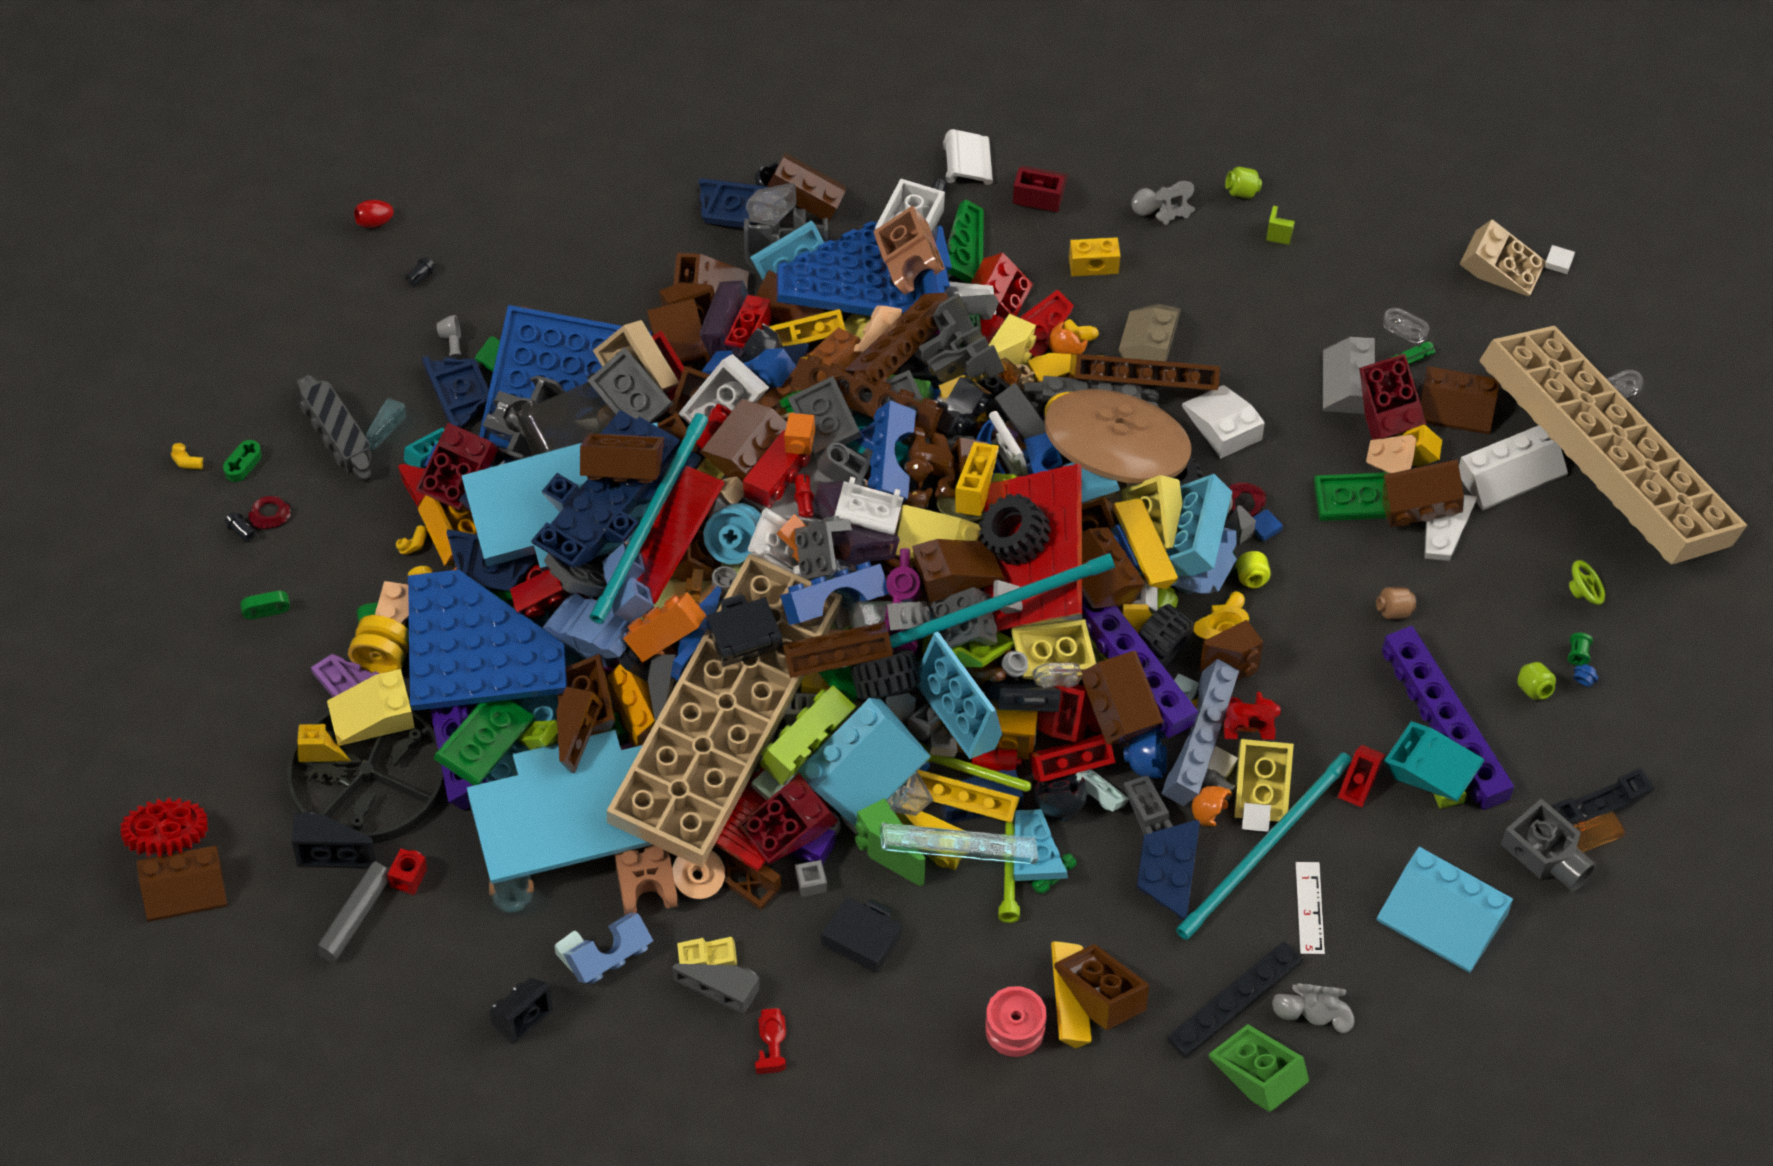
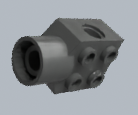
[1501,798,1597,892]

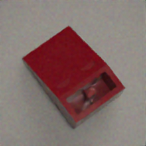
[1359,354,1427,440]
[415,423,499,510]
[738,774,838,864]

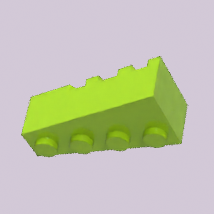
[760,686,856,786]

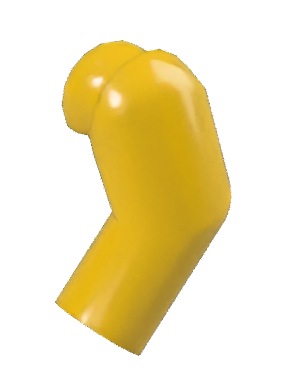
[1062,319,1099,342]
[171,443,203,470]
[396,525,428,555]
[1211,591,1245,613]

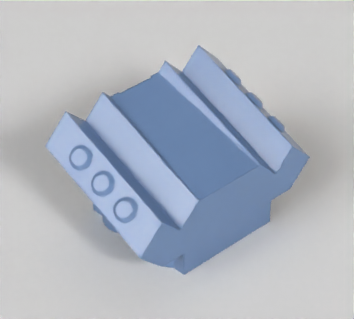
[1172,527,1237,594]
[543,593,630,668]

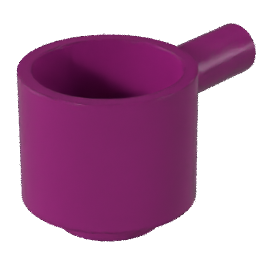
[886,548,923,602]

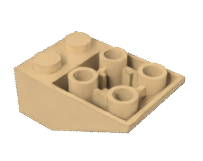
[1460,219,1546,296]

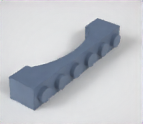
[1162,659,1239,806]

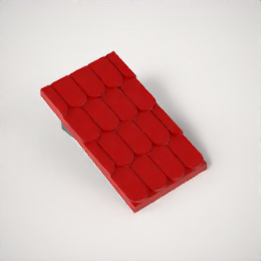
[984,464,1083,631]

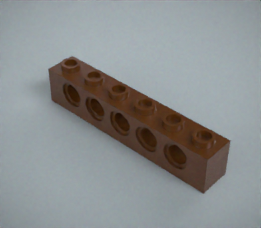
[845,293,949,392]
[1069,353,1220,390]
[790,354,944,438]

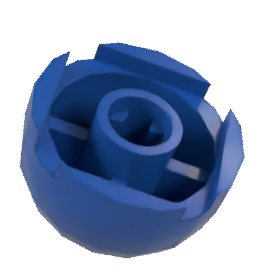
[1124,727,1167,779]

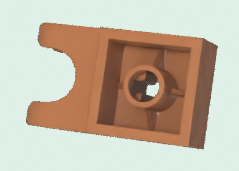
[873,205,945,295]
[614,845,678,915]

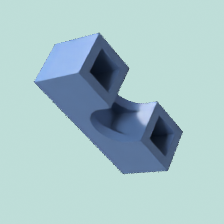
[602,543,654,623]
[563,912,653,984]

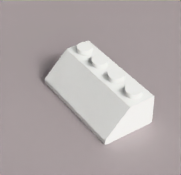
[1459,425,1568,511]

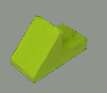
[518,720,558,750]

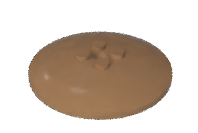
[1044,389,1191,483]

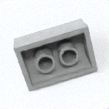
[1323,337,1375,414]

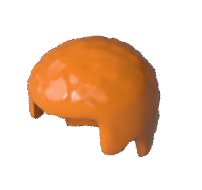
[1048,322,1088,354]
[1192,786,1232,827]

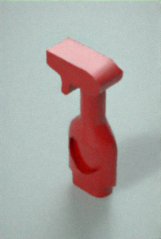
[755,1008,786,1074]

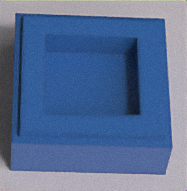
[1253,509,1283,542]

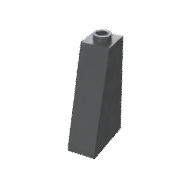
[992,383,1065,469]

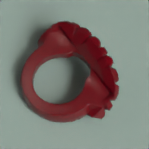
[1228,482,1267,517]
[248,496,291,529]

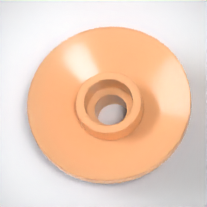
[672,851,725,899]

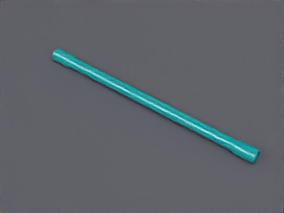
[589,413,709,624]
[889,553,1116,649]
[1176,752,1352,940]

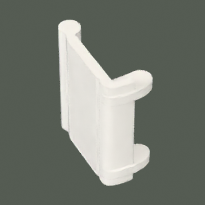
[943,129,993,185]
[989,411,1028,477]
[835,477,904,536]
[748,508,801,577]

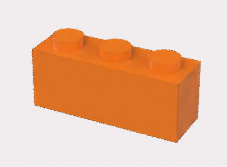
[623,592,706,662]

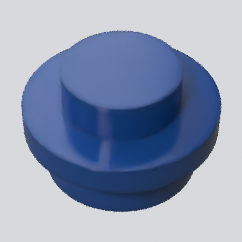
[1573,664,1599,687]

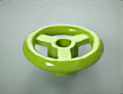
[1569,560,1605,605]

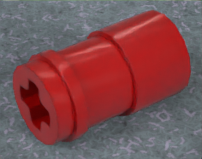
[695,404,731,449]
[972,748,1022,771]

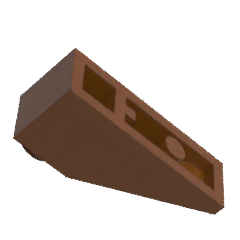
[556,687,603,773]

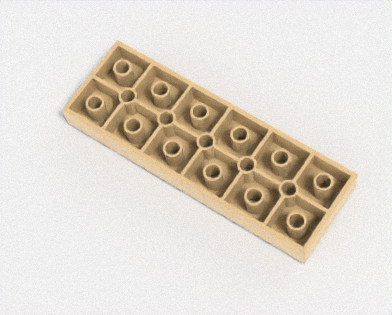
[1479,326,1747,565]
[607,554,842,867]

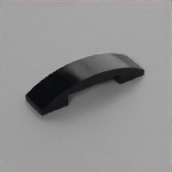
[1551,768,1654,828]

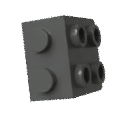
[795,516,852,579]
[931,587,997,648]

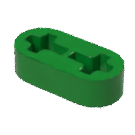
[223,440,262,482]
[240,591,290,619]

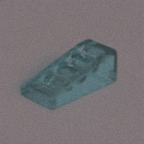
[366,398,407,451]

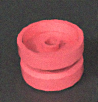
[985,986,1046,1057]

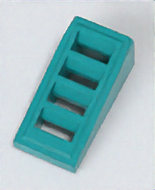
[404,427,444,469]

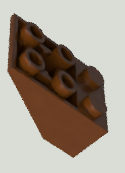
[673,253,749,311]
[646,299,710,371]

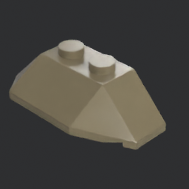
[1119,304,1181,386]

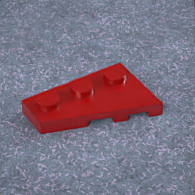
[1020,290,1074,359]

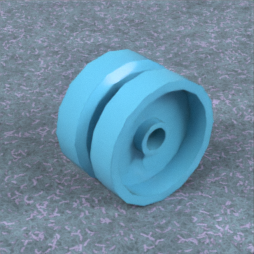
[703,503,761,564]

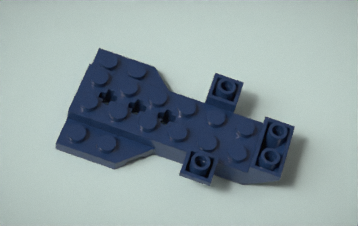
[531,410,702,568]

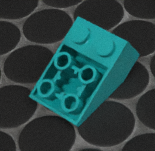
[1384,721,1484,801]

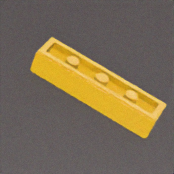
[1112,499,1178,589]
[910,770,1020,823]
[1051,941,1091,1049]

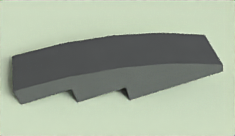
[1124,776,1173,835]

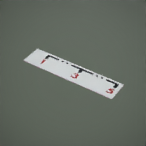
[1296,862,1325,954]

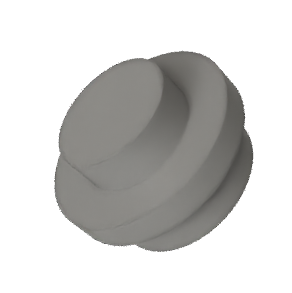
[1002,651,1028,677]

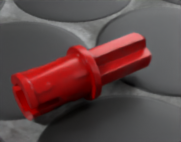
[794,474,814,518]

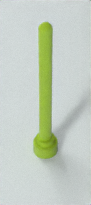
[919,742,1031,792]
[998,814,1020,923]

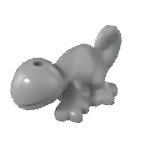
[1131,181,1195,225]
[1272,983,1355,1034]

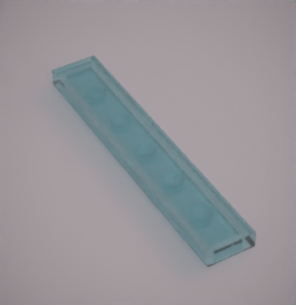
[880,823,1039,864]

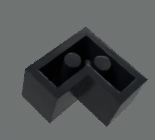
[936,377,992,436]

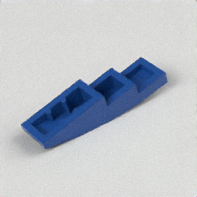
[919,226,952,296]
[671,586,722,681]

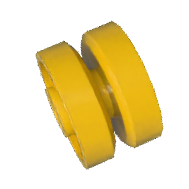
[348,615,409,674]

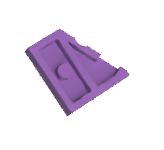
[311,654,379,697]

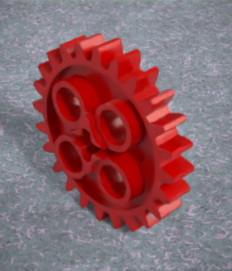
[120,797,208,857]

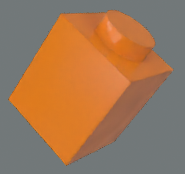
[784,413,815,455]

